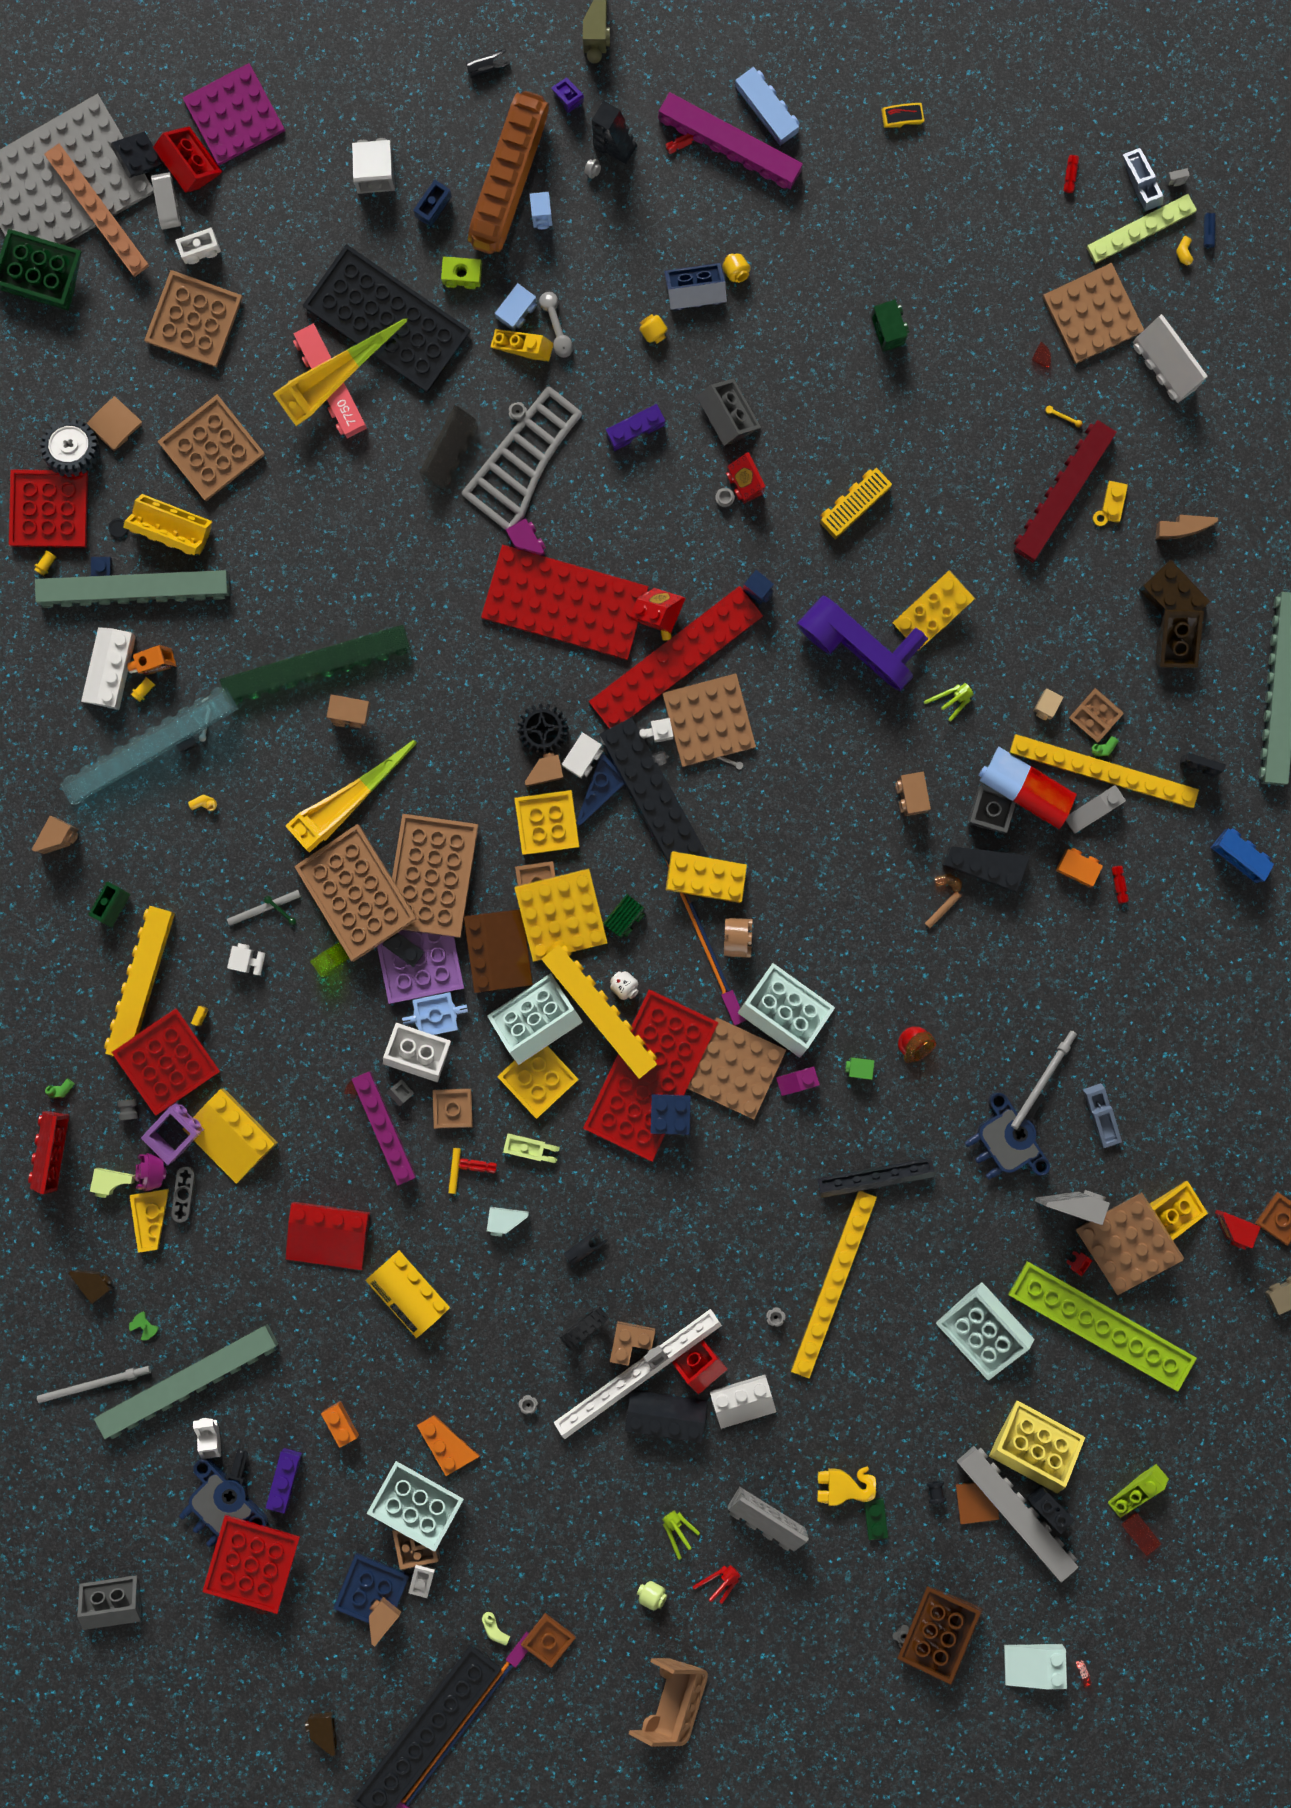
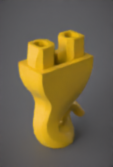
[817,1466,876,1506]

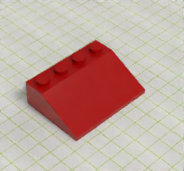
[28,1111,69,1194]
[286,1202,370,1270]

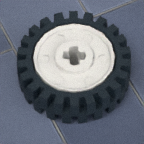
[40,419,100,477]

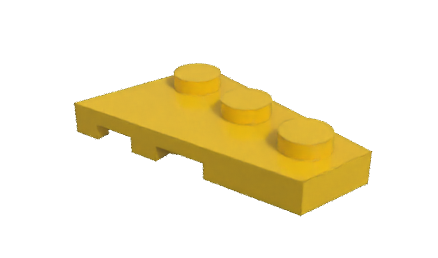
[130,1189,169,1253]

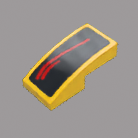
[881,103,924,128]

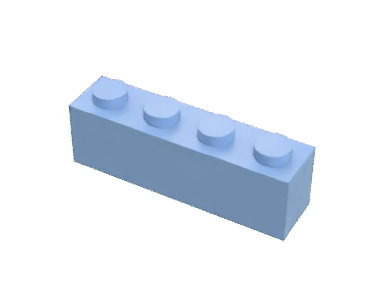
[735,67,799,146]

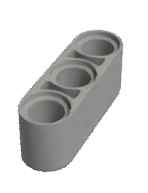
[151,172,181,230]

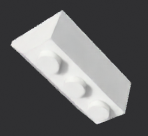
[383,1023,451,1082]
[710,1375,776,1429]

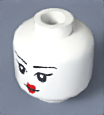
[610,971,638,1000]

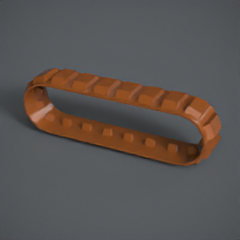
[468,91,549,254]

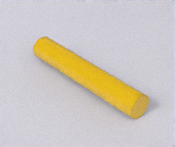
[448,1148,461,1194]

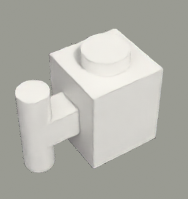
[639,718,673,743]
[227,943,266,976]

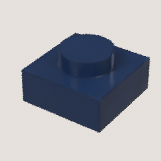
[91,557,112,576]

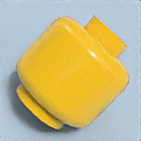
[722,254,750,283]
[639,314,667,344]

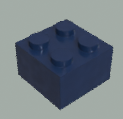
[651,1094,691,1135]

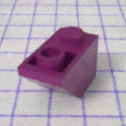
[506,518,546,556]

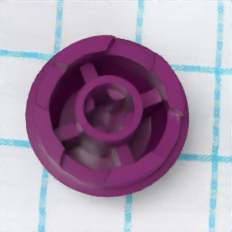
[135,1153,166,1191]

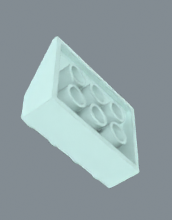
[738,963,835,1058]
[487,973,583,1065]
[936,1282,1035,1380]
[367,1461,464,1552]

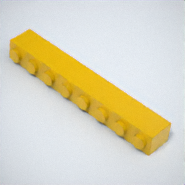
[104,906,175,1056]
[542,944,658,1079]

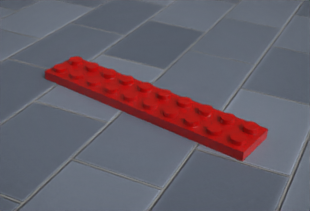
[589,586,763,729]

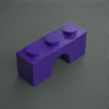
[606,404,665,451]
[266,1448,302,1513]

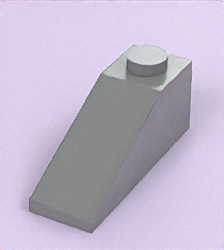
[1066,785,1126,834]

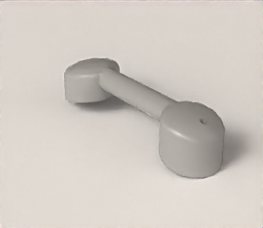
[539,292,573,358]

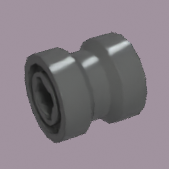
[117,1099,138,1120]

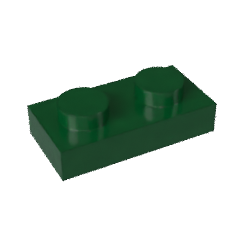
[864,1498,888,1540]

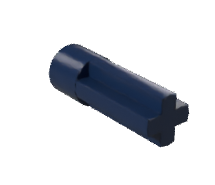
[1203,213,1216,248]

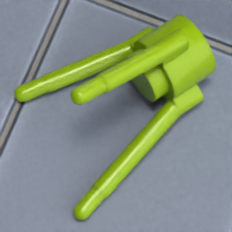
[924,683,974,721]
[662,1510,700,1560]

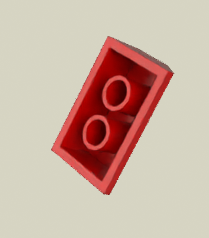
[153,126,222,193]

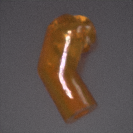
[934,874,962,892]

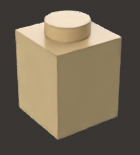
[1033,688,1064,720]

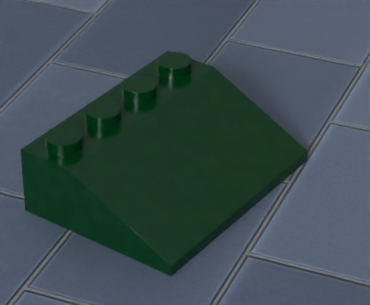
[0,228,82,311]

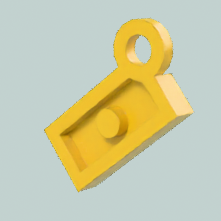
[1093,481,1128,526]

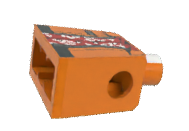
[127,645,177,675]

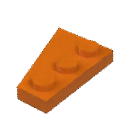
[417,1415,480,1476]

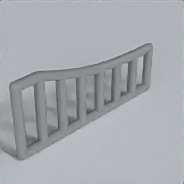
[462,387,582,530]

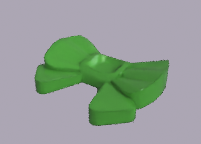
[129,1311,159,1340]

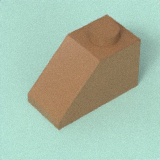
[525,753,564,787]
[369,1597,401,1647]

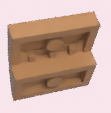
[87,396,142,451]
[1069,688,1124,743]

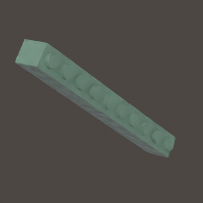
[35,570,230,608]
[1259,592,1291,786]
[94,1324,278,1439]

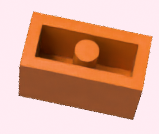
[1056,848,1103,887]
[321,1401,359,1448]

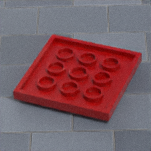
[9,470,88,548]
[111,1008,220,1116]
[202,1515,300,1614]

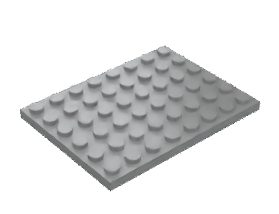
[0,93,154,245]

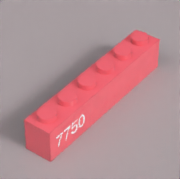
[293,323,367,438]

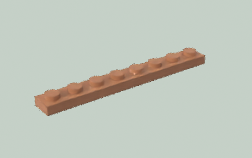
[44,143,149,277]

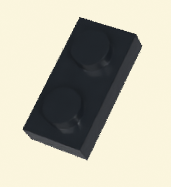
[382,933,425,967]

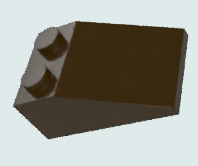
[1155,610,1204,668]

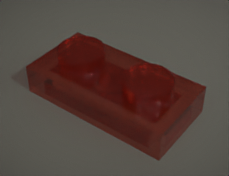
[1121,1512,1161,1556]

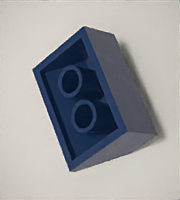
[664,263,727,310]

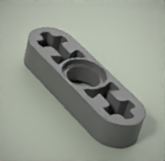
[172,1166,196,1223]

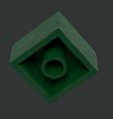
[871,299,909,352]

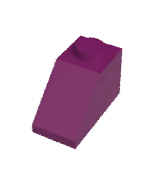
[776,1066,820,1096]

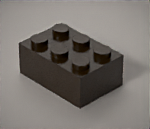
[1139,560,1211,615]

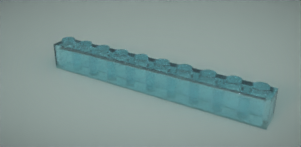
[60,687,239,805]

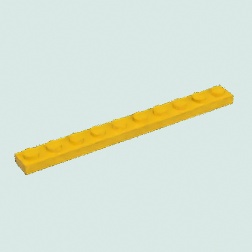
[1009,734,1199,808]
[791,1191,877,1378]

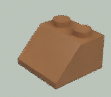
[32,816,78,854]

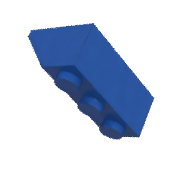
[1210,828,1274,883]

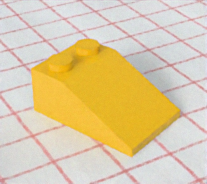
[1150,1181,1208,1240]

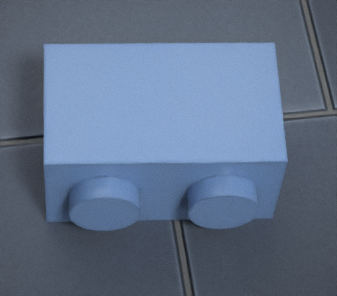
[530,192,552,229]
[495,283,537,331]

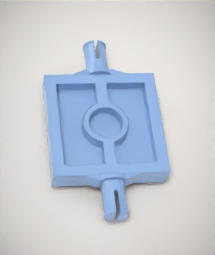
[402,992,468,1035]

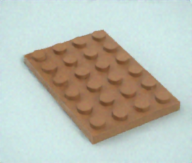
[392,814,479,938]
[294,824,417,962]

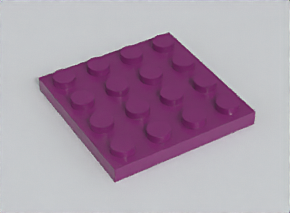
[183,63,285,166]

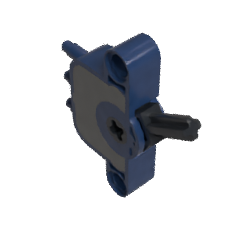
[965,1092,1050,1180]
[179,1449,268,1547]

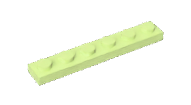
[1086,194,1197,264]

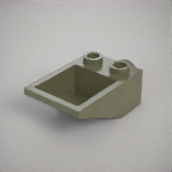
[583,0,610,63]

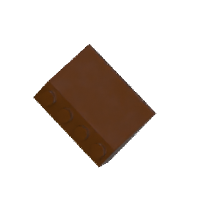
[464,909,533,993]
[897,1586,983,1684]

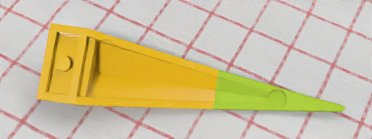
[273,319,407,426]
[286,740,417,853]

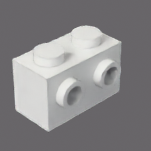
[176,227,221,264]
[562,732,603,779]

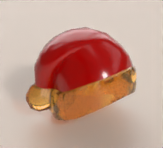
[898,1026,937,1063]

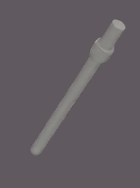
[1011,1031,1077,1130]
[37,1366,151,1403]

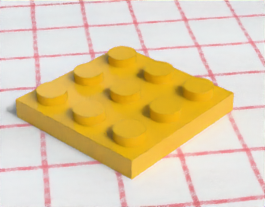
[515,790,579,855]
[497,1046,579,1119]

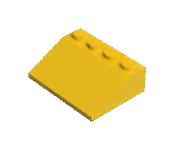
[183,1088,278,1184]

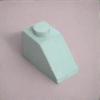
[487,1207,529,1236]

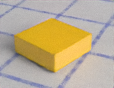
[191,1006,208,1026]

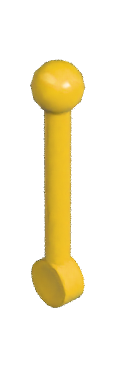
[1045,406,1082,427]

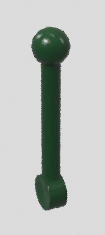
[264,896,296,925]

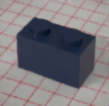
[413,179,452,228]
[743,570,774,604]

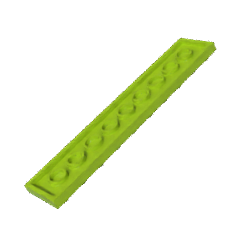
[1008,1261,1197,1391]

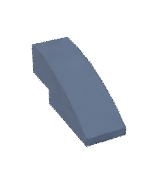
[1122,148,1164,211]
[1083,1083,1122,1148]

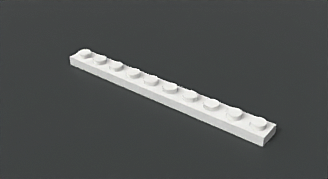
[554,1309,722,1439]

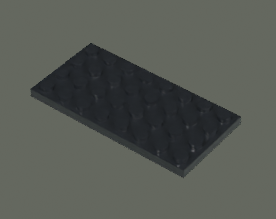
[303,244,471,393]

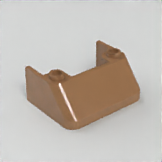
[629,1658,708,1747]

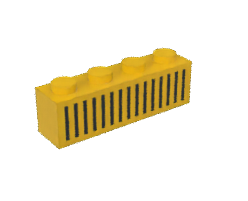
[820,468,892,539]

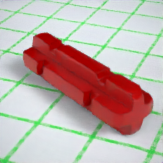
[665,133,695,154]
[1063,155,1079,193]
[1112,866,1129,903]
[459,1159,497,1174]

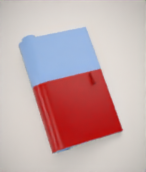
[978,746,1077,829]

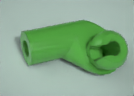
[1092,736,1119,757]
[45,1078,74,1098]

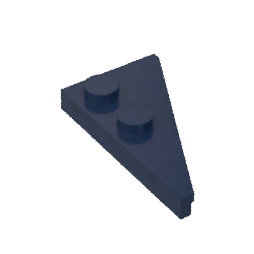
[576,754,624,826]

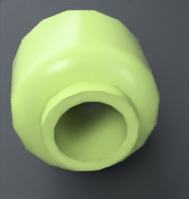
[637,1581,667,1611]

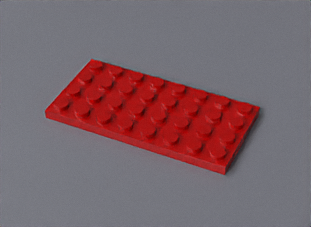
[481,544,649,660]
[583,989,718,1161]

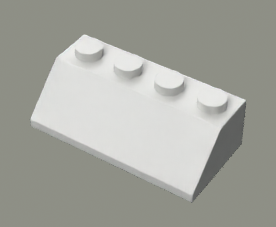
[81,627,136,710]

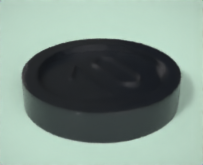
[109,518,128,538]

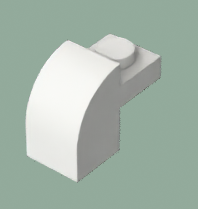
[193,1418,221,1459]

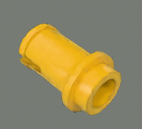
[34,550,57,576]
[131,677,155,702]

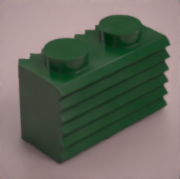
[88,882,131,928]
[603,894,645,938]

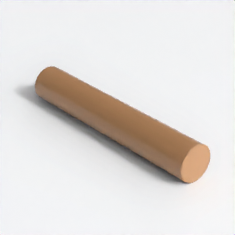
[925,891,961,928]

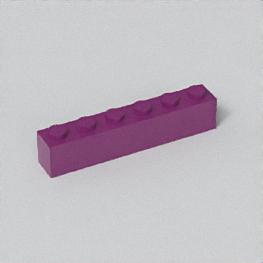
[352,1071,416,1186]

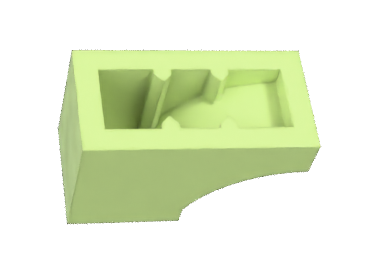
[90,1168,135,1198]

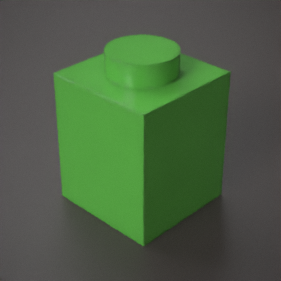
[845,1057,874,1080]

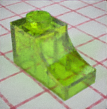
[310,942,350,977]

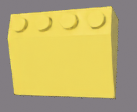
[989,1401,1085,1494]

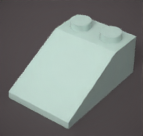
[1004,1644,1067,1689]

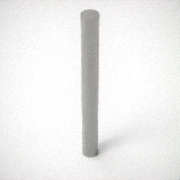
[227,890,301,926]

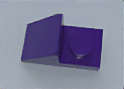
[551,77,584,113]

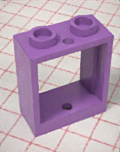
[141,1103,204,1165]

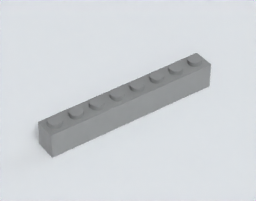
[957,1446,1078,1582]

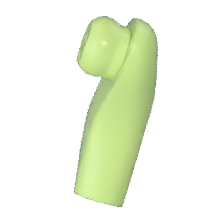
[482,1612,510,1645]

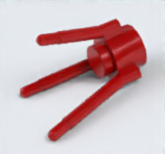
[693,1565,741,1604]

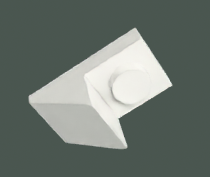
[409,1565,436,1598]

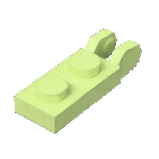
[503,1133,560,1163]

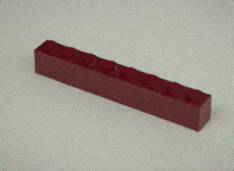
[1013,420,1117,563]

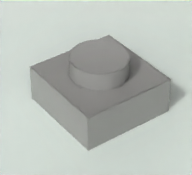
[1166,168,1189,186]
[644,1345,669,1370]

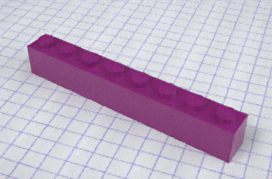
[658,92,803,190]

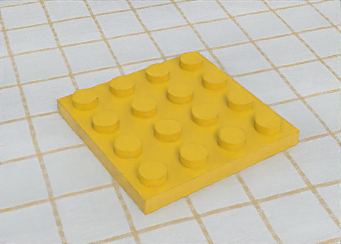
[514,869,607,962]

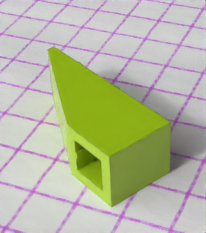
[1108,1464,1169,1518]

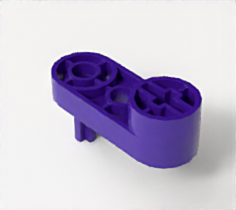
[796,595,928,691]

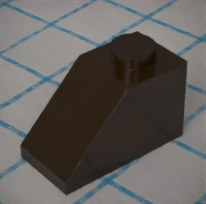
[68,1269,114,1304]
[305,1712,338,1756]

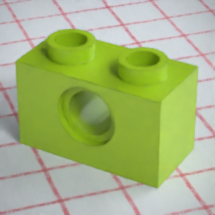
[441,257,482,289]

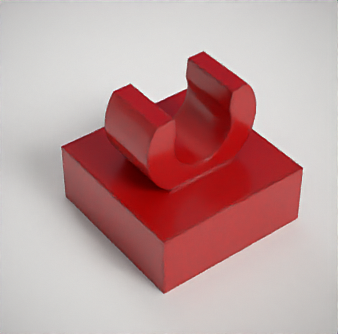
[1066,1251,1093,1276]

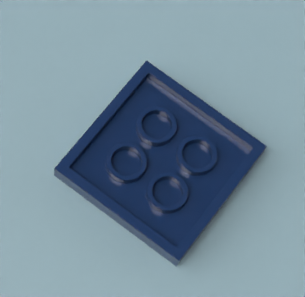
[333,1553,410,1624]

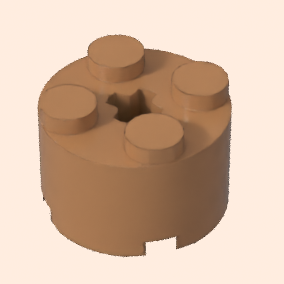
[724,918,753,958]

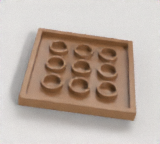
[1042,263,1144,364]
[144,270,243,368]
[158,394,265,501]
[662,674,756,767]
[687,1017,786,1119]
[1076,1192,1184,1295]

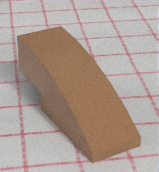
[1156,515,1218,540]

